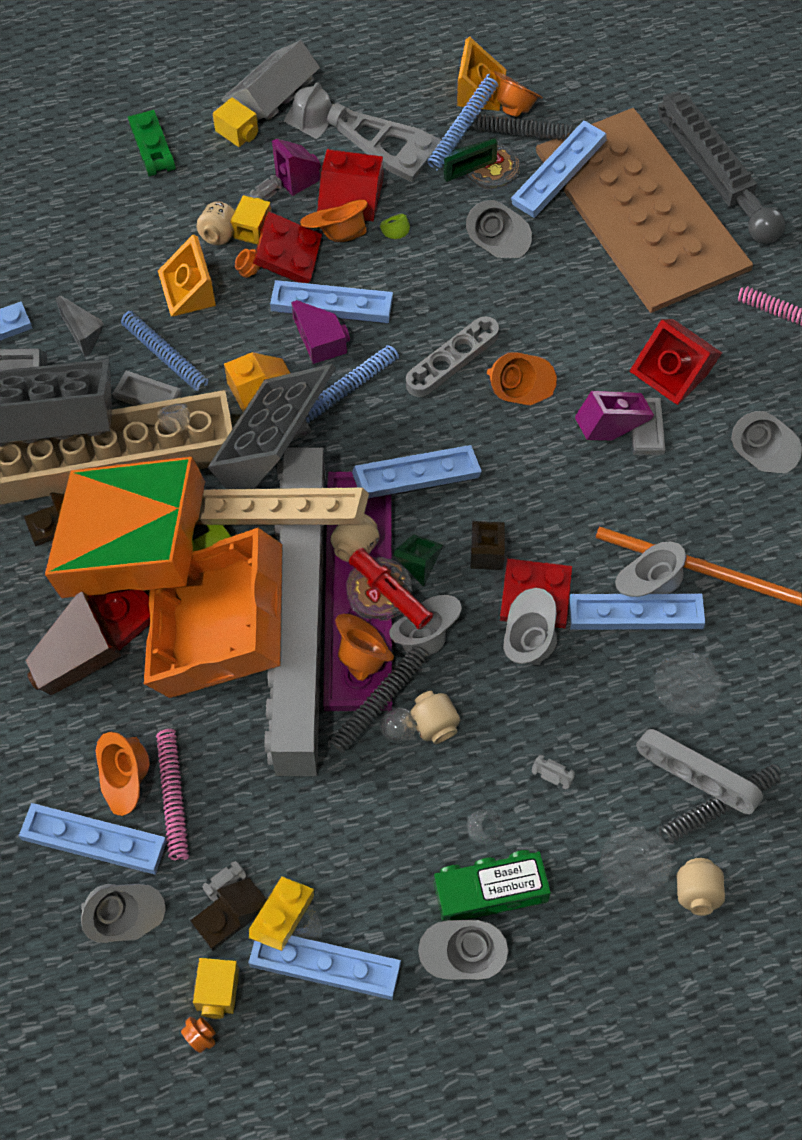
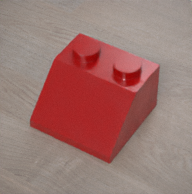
[317,149,384,222]
[630,319,722,405]

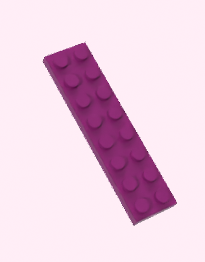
[323,472,392,711]

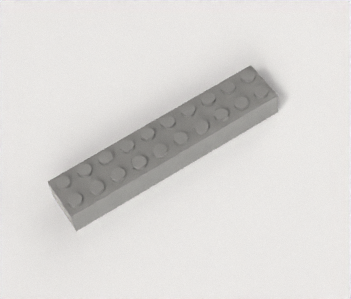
[265,448,326,776]

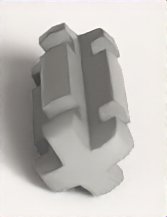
[249,175,283,201]
[532,755,575,789]
[202,861,246,902]

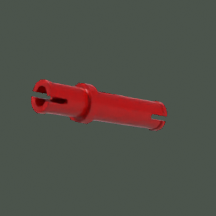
[349,548,433,630]

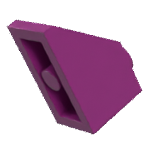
[272,139,321,196]
[291,300,350,364]
[575,391,654,441]

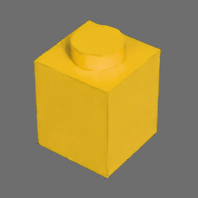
[213,97,258,147]
[230,195,271,244]
[193,958,240,1019]

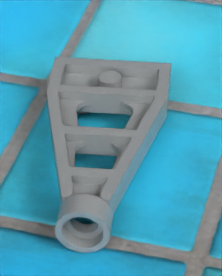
[327,103,442,182]

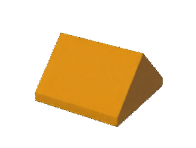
[457,37,507,111]
[158,235,216,317]

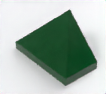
[444,138,498,182]
[394,534,443,586]

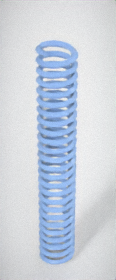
[427,74,499,170]
[121,311,208,391]
[306,345,399,423]

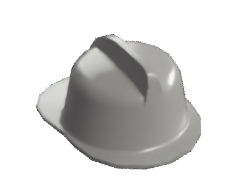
[284,82,334,139]
[466,200,532,258]
[731,411,802,473]
[615,541,686,597]
[503,588,557,665]
[389,595,462,660]
[81,884,166,943]
[418,920,508,980]

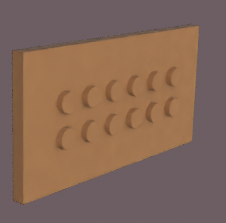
[536,108,753,313]

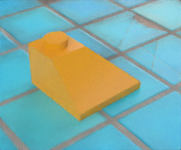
[224,352,290,412]

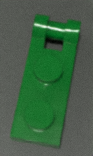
[128,110,176,177]

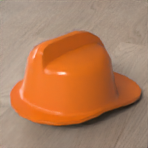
[493,71,543,117]
[300,200,368,242]
[487,352,557,405]
[335,613,394,681]
[96,732,150,816]

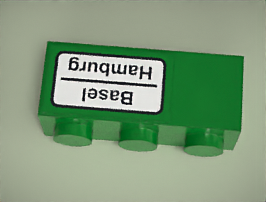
[434,850,551,921]

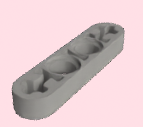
[406,316,499,397]
[636,729,763,814]

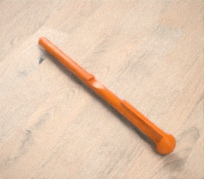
[596,526,802,606]

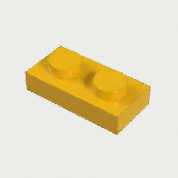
[249,876,314,951]

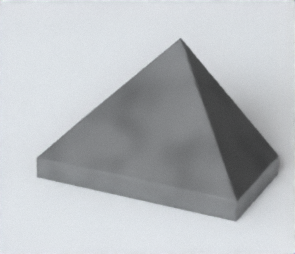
[55,296,104,356]

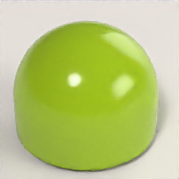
[380,214,410,239]

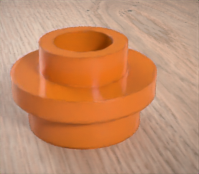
[235,249,260,278]
[181,1017,216,1053]

